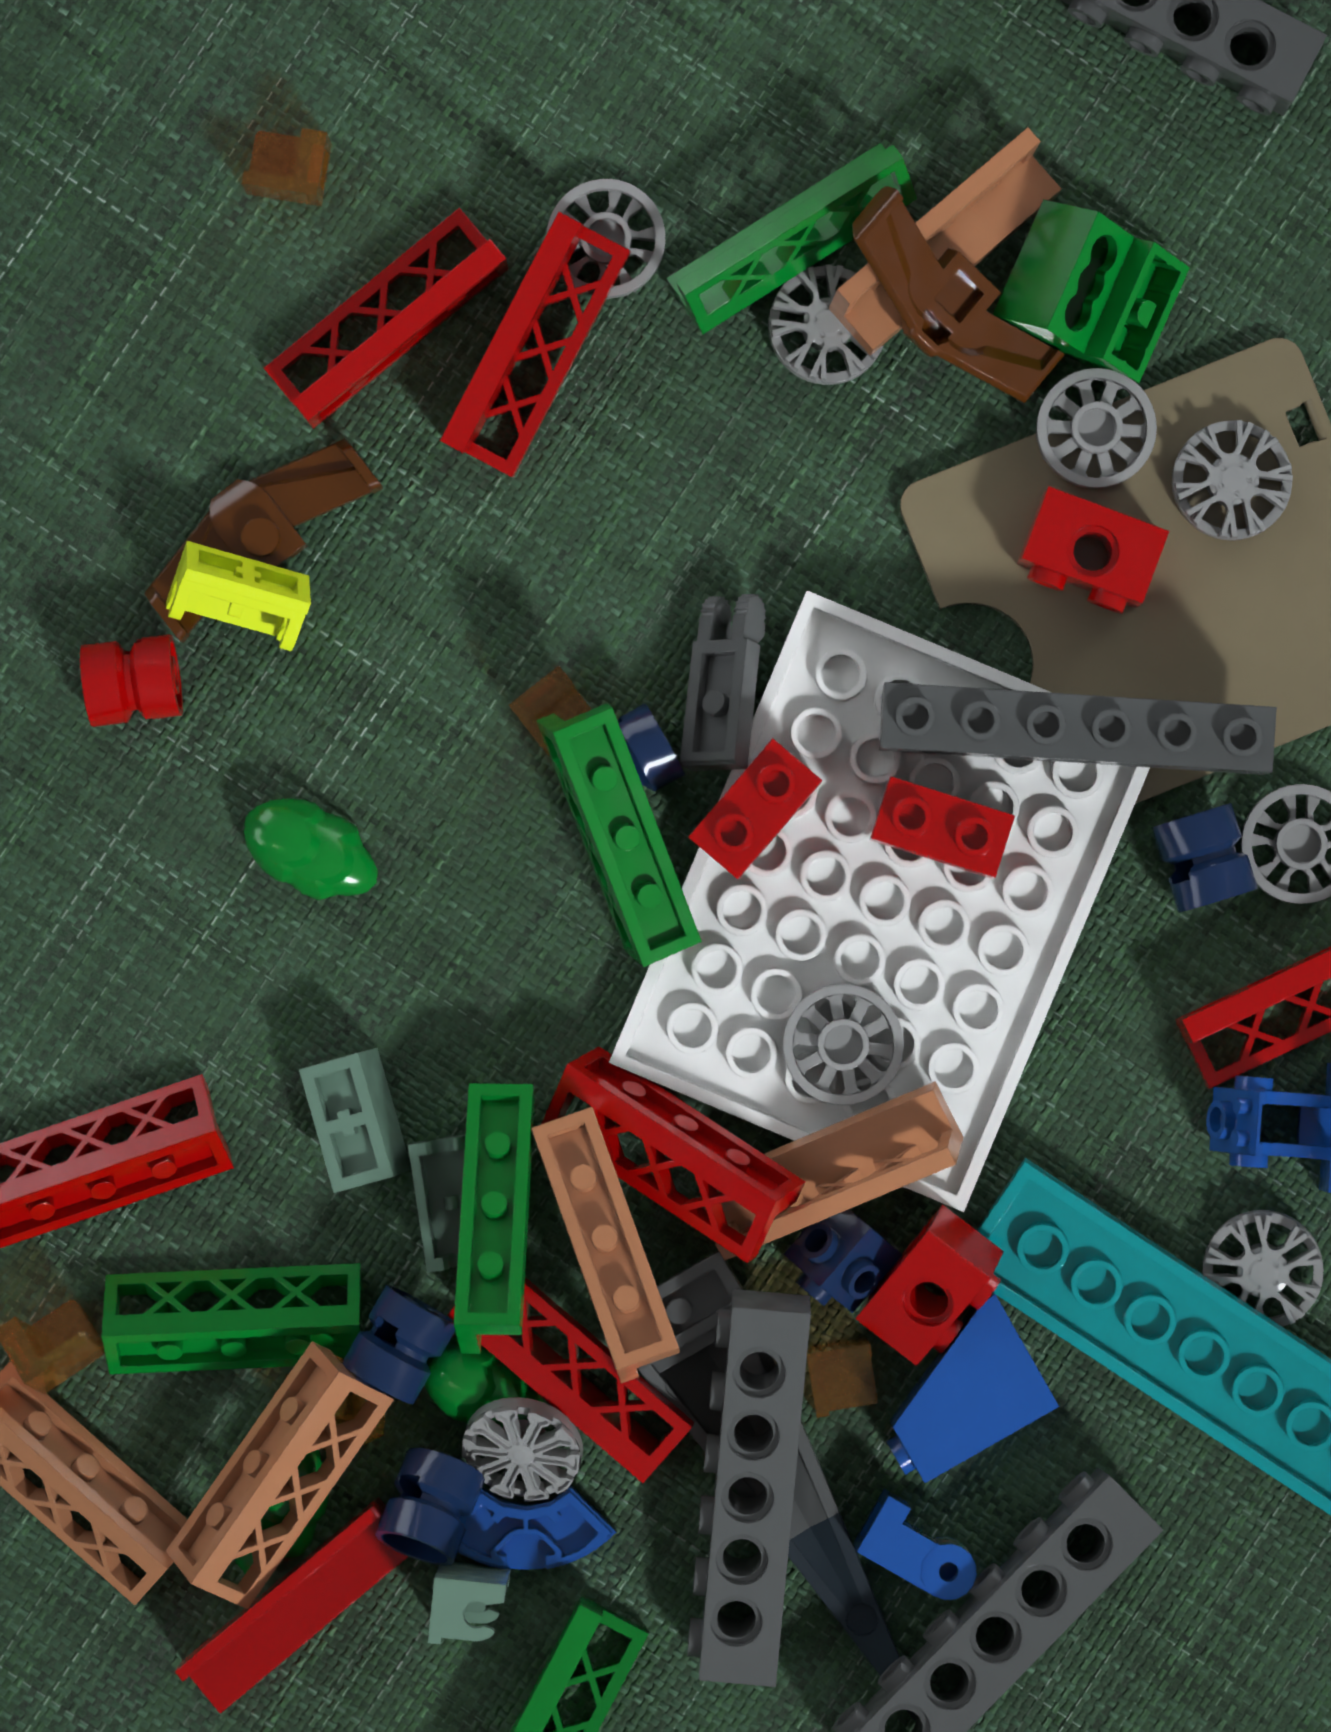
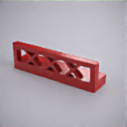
[264,207,509,429]
[440,212,631,477]
[1175,946,1331,1089]
[541,1046,805,1263]
[0,1074,234,1248]
[447,1277,695,1483]

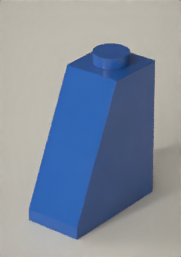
[886,1292,1059,1483]

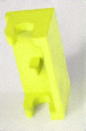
[166,541,311,651]

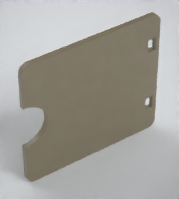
[900,338,1331,804]

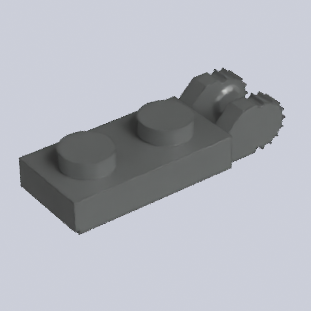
[680,594,766,771]

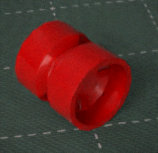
[80,634,183,727]

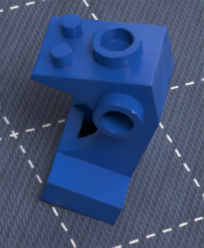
[1206,1063,1331,1193]

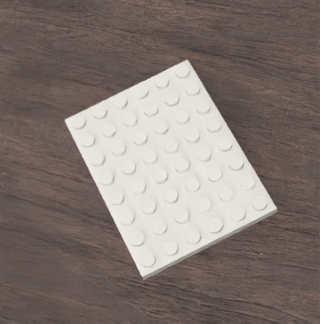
[609,591,1150,1212]

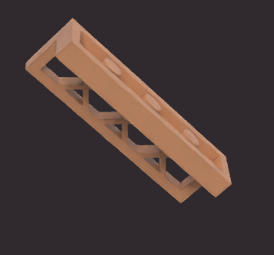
[828,128,1062,356]
[715,1081,963,1260]
[531,1107,680,1384]
[166,1341,394,1609]
[0,1361,187,1605]

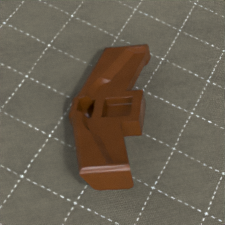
[852,186,1065,403]
[144,438,383,643]

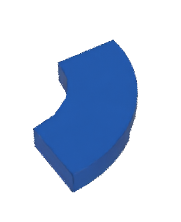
[458,1485,617,1570]

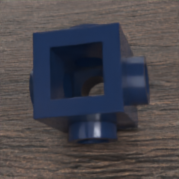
[784,1209,902,1313]

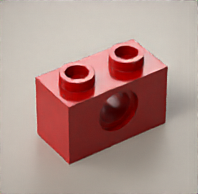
[1017,486,1170,614]
[688,738,822,880]
[869,776,1015,879]
[855,1204,1004,1366]

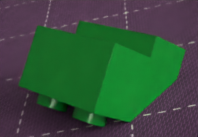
[993,199,1190,383]

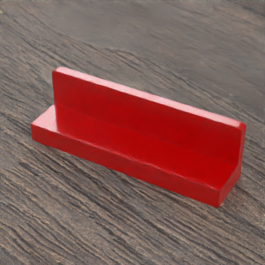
[174,1497,408,1714]

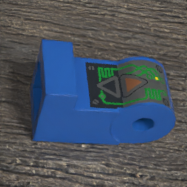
[853,1489,977,1600]

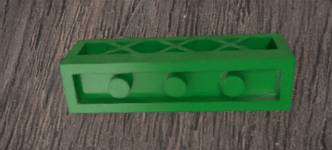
[666,143,917,334]
[536,703,702,967]
[454,1083,535,1354]
[101,1263,363,1375]
[510,1596,649,1732]

